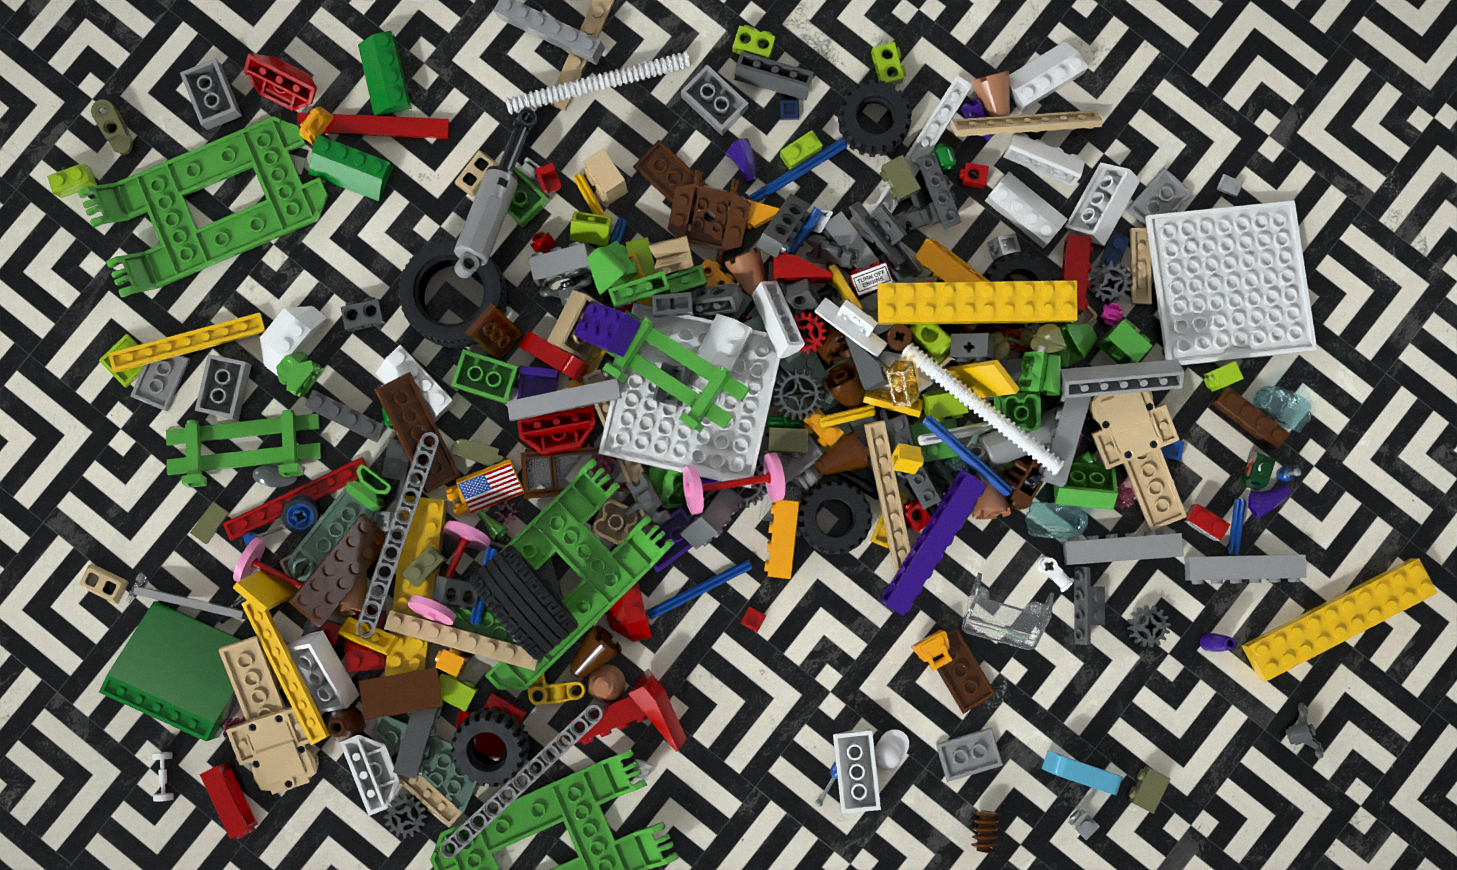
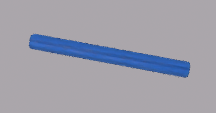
[749,138,847,202]
[923,415,1013,496]
[647,560,752,619]

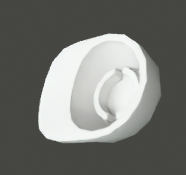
[874,730,909,770]

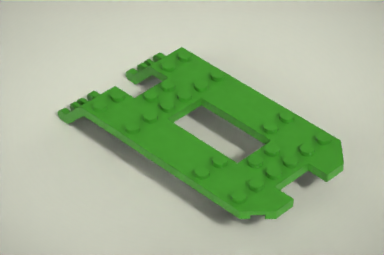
[78,116,328,297]
[447,458,675,690]
[430,749,679,870]

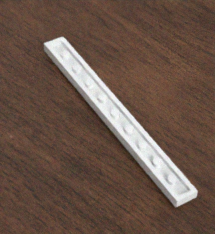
[858,75,973,244]

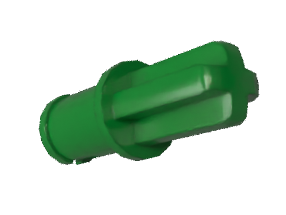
[765,415,802,429]

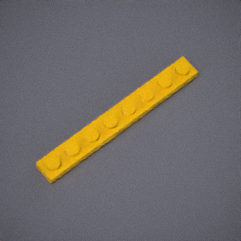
[108,313,266,373]
[242,600,330,745]

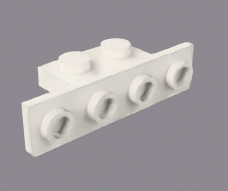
[815,297,888,357]

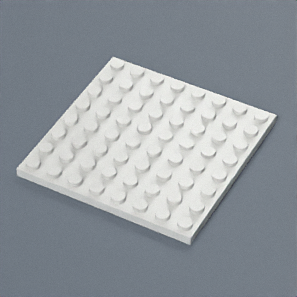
[1145,200,1317,365]
[598,303,780,488]

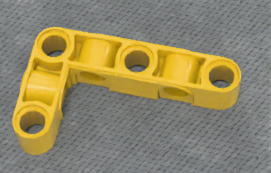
[528,673,586,705]

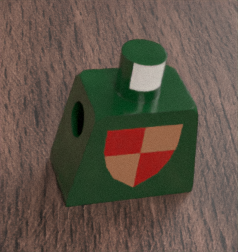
[1239,450,1276,491]

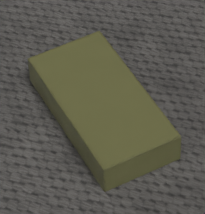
[190,502,230,544]

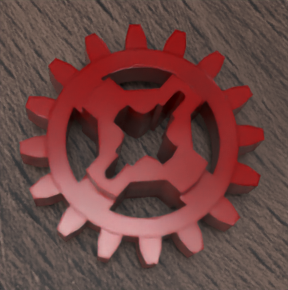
[794,312,827,354]

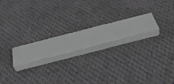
[507,378,622,421]
[133,587,248,619]

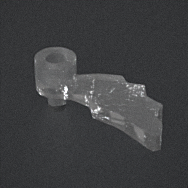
[126,573,149,603]

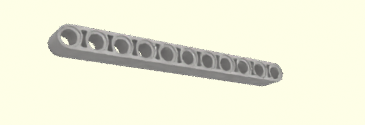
[356,432,439,637]
[440,703,605,858]

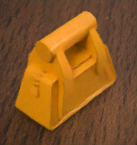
[299,107,334,145]
[911,630,952,671]

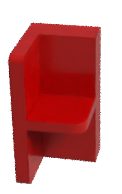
[535,163,561,198]

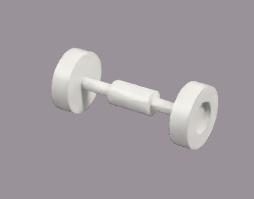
[152,752,174,801]

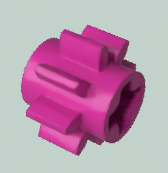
[1100,302,1124,326]

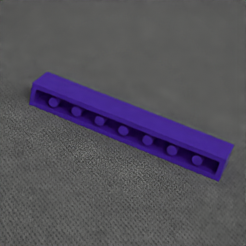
[880,469,987,616]

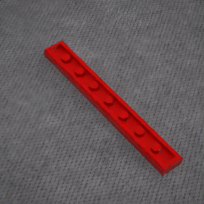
[297,113,450,139]
[222,457,368,541]

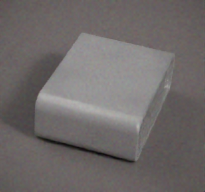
[1217,174,1243,197]

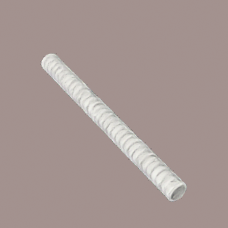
[505,51,691,114]
[902,342,1065,475]

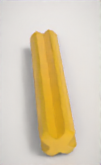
[573,173,606,216]
[819,405,876,428]

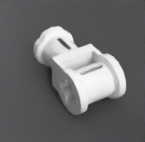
[1037,556,1074,592]

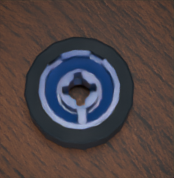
[281,495,320,534]

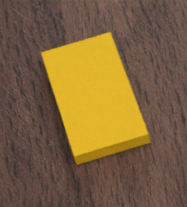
[947,360,1019,398]
[233,566,298,613]

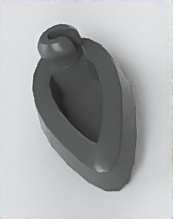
[253,465,297,487]

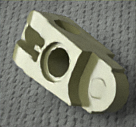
[91,99,133,155]
[450,439,509,466]

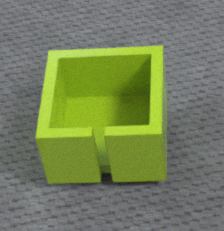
[919,389,968,422]

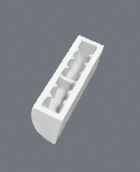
[752,281,805,359]

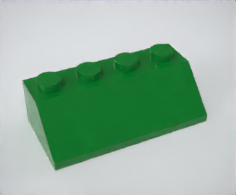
[358,30,412,116]
[309,135,393,202]

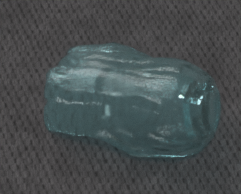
[1253,386,1311,433]
[1025,502,1088,538]

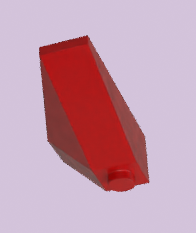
[628,669,687,752]

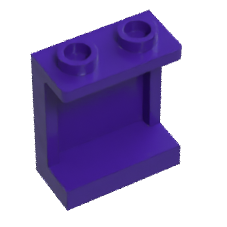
[517,366,559,416]

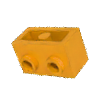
[701,258,735,287]
[802,407,844,448]
[435,647,470,677]

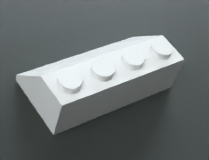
[1009,41,1089,112]
[1003,133,1085,186]
[1065,162,1140,246]
[985,172,1068,249]
[687,314,752,400]
[376,345,456,422]
[287,631,360,713]
[833,729,881,814]

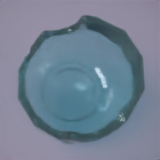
[942,457,970,479]

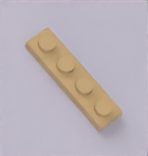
[1130,228,1152,305]
[398,774,462,827]

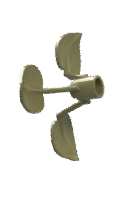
[987,323,1067,361]

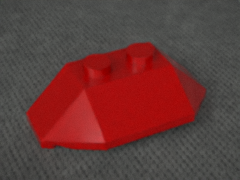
[243,53,317,111]
[517,406,596,455]
[606,581,652,642]

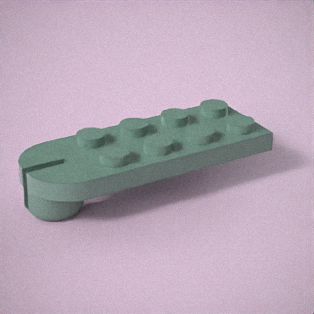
[288,488,376,583]

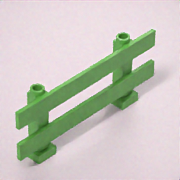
[603,310,750,433]
[166,410,321,488]

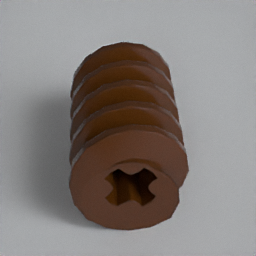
[885,325,912,353]
[971,810,1000,853]

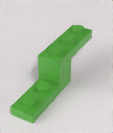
[608,265,707,309]

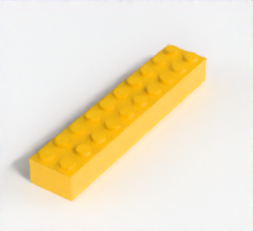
[877,281,1077,325]
[384,496,448,676]
[1241,558,1437,681]

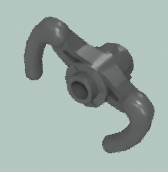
[539,273,594,306]
[1286,702,1324,759]

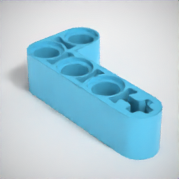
[1042,750,1123,796]

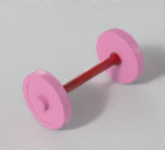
[683,452,785,515]
[408,521,491,625]
[233,537,303,589]

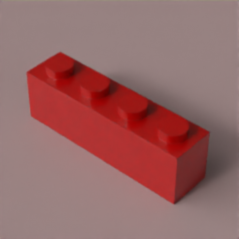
[1061,234,1093,315]
[569,696,648,745]

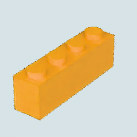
[914,238,990,282]
[764,499,800,579]

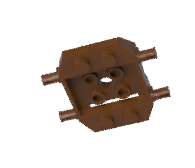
[667,170,751,263]

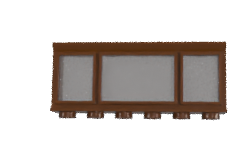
[520,444,630,500]

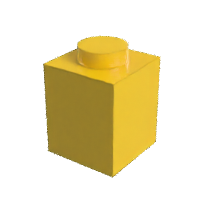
[892,443,924,474]

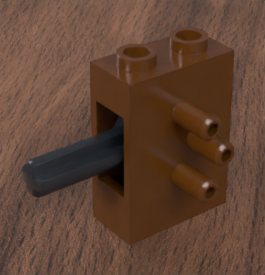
[1003,456,1044,511]

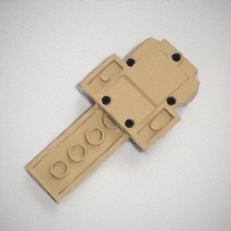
[1088,391,1187,531]
[218,636,319,795]

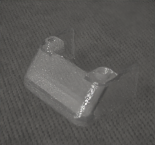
[962,572,1054,650]

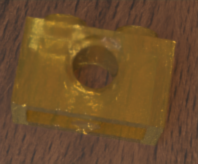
[886,361,920,406]

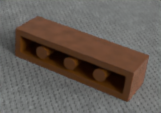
[1211,386,1290,450]

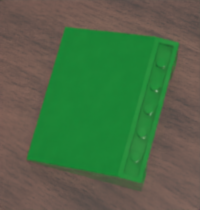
[99,601,242,741]

